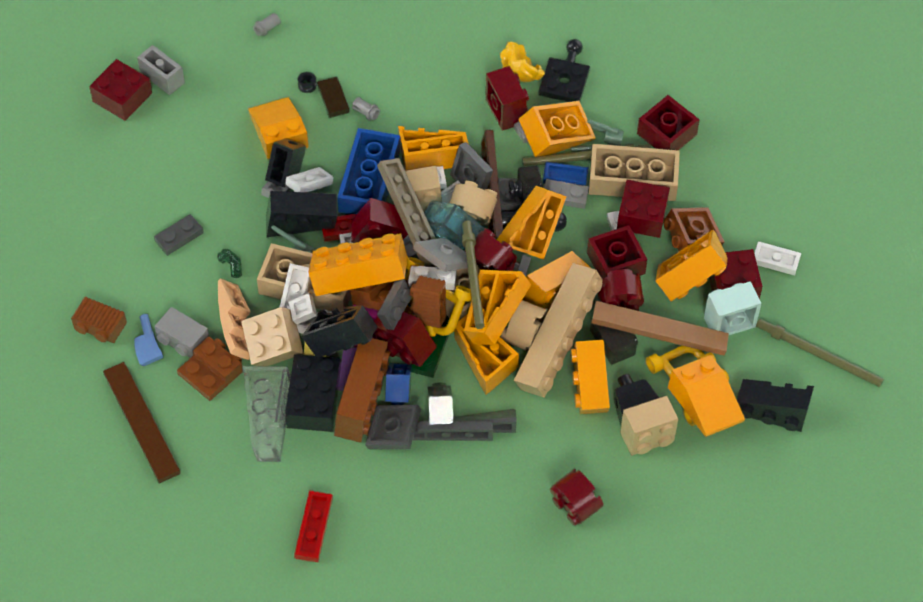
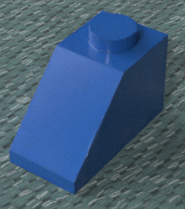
[385,363,412,405]

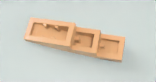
[218,278,251,360]

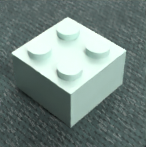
[704,281,761,335]

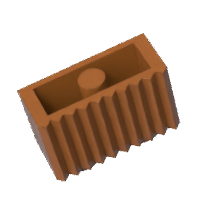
[410,276,446,328]
[71,297,127,343]

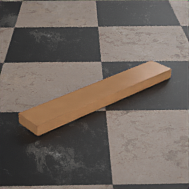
[591,301,729,356]

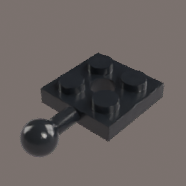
[539,39,590,102]

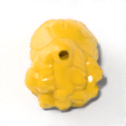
[500,42,545,82]

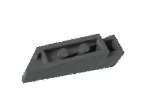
[413,409,517,441]

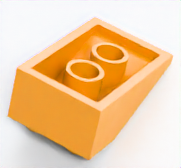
[248,97,309,159]
[519,101,596,157]
[668,355,745,437]

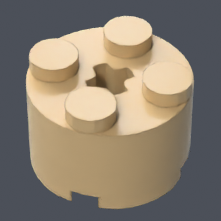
[447,180,497,226]
[501,300,548,351]

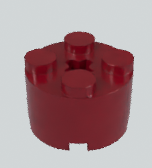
[464,228,515,271]
[597,269,644,311]
[550,468,604,526]

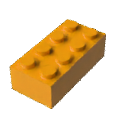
[308,234,408,296]

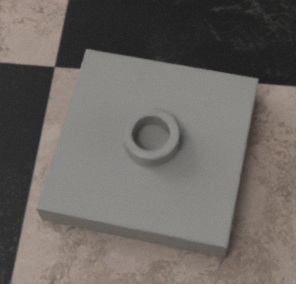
[413,238,468,272]

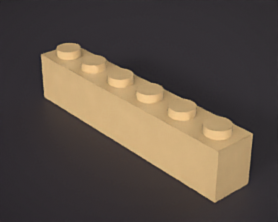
[514,263,603,398]

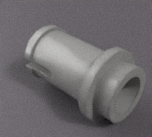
[253,13,280,36]
[352,97,380,120]

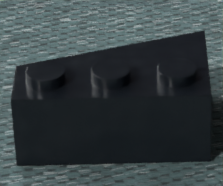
[266,191,337,238]
[301,305,378,358]
[737,379,814,432]

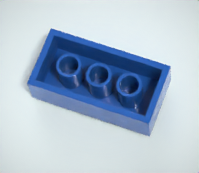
[337,128,401,215]

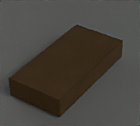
[317,77,350,118]

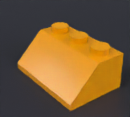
[655,230,728,301]

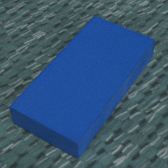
[543,162,589,186]

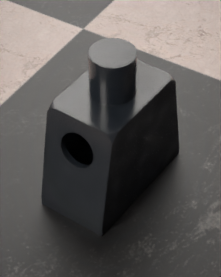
[265,138,306,188]
[614,374,659,426]

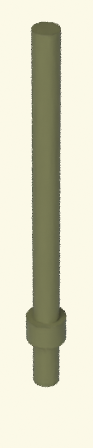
[522,144,651,167]
[462,221,484,329]
[756,319,884,387]

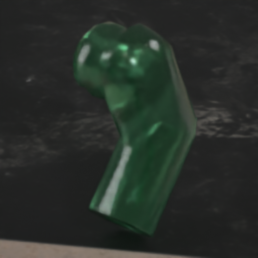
[217,249,242,278]

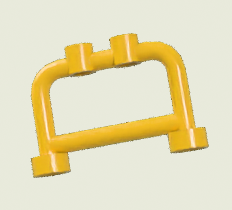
[404,257,472,337]
[645,345,729,426]

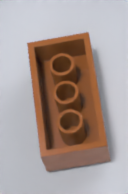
[334,338,391,443]

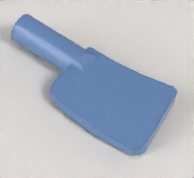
[134,314,163,366]

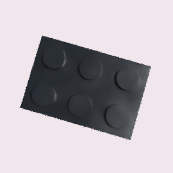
[285,354,341,432]

